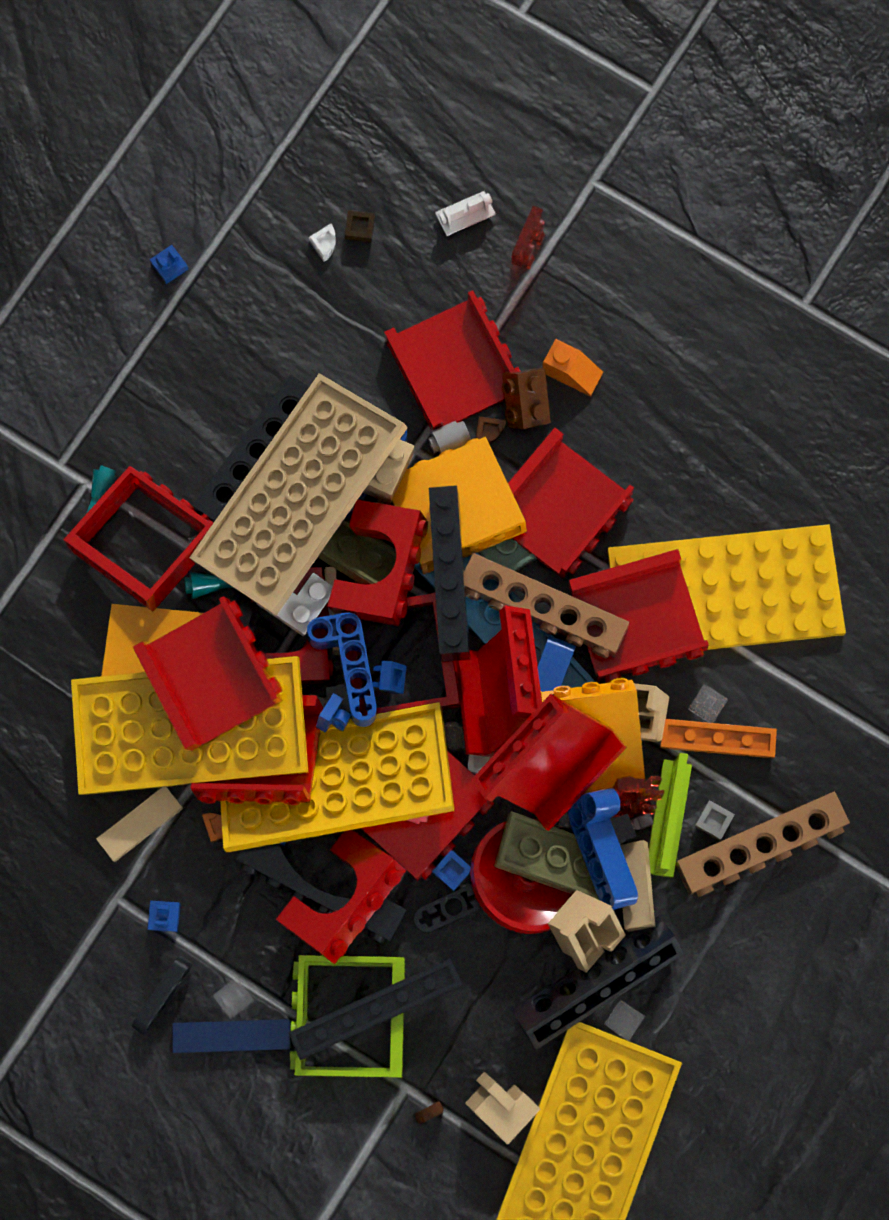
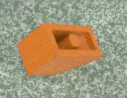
[542,339,603,397]

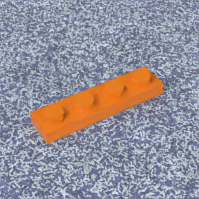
[660,719,777,759]

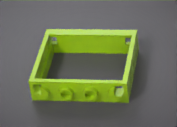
[290,955,405,1077]

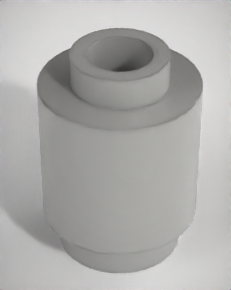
[428,421,471,454]

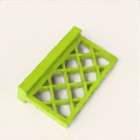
[648,753,692,878]

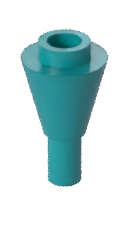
[86,465,118,514]
[184,571,233,599]

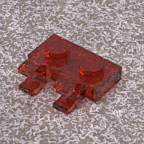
[511,206,546,269]
[612,776,664,817]

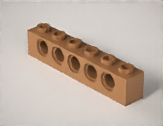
[464,553,629,659]
[675,791,850,897]

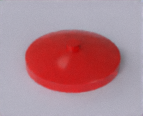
[470,819,572,934]

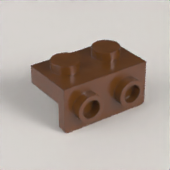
[502,368,551,429]

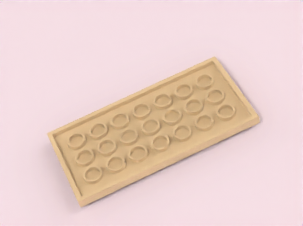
[189,373,408,616]

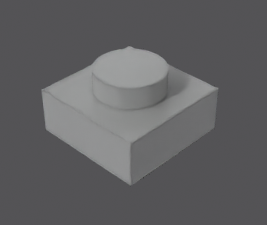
[695,800,735,841]

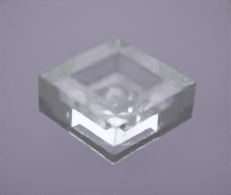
[604,999,645,1041]

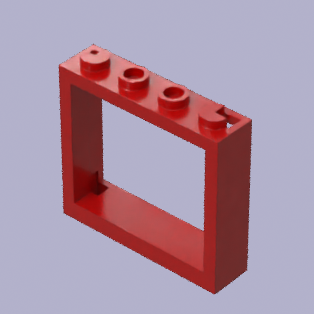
[63,466,214,612]
[342,593,461,716]

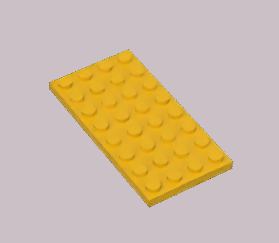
[607,524,846,650]
[71,656,308,795]
[220,702,454,853]
[496,1022,682,1220]

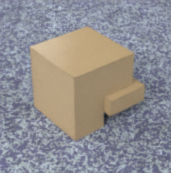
[634,684,669,742]
[548,890,625,973]
[466,1072,540,1145]

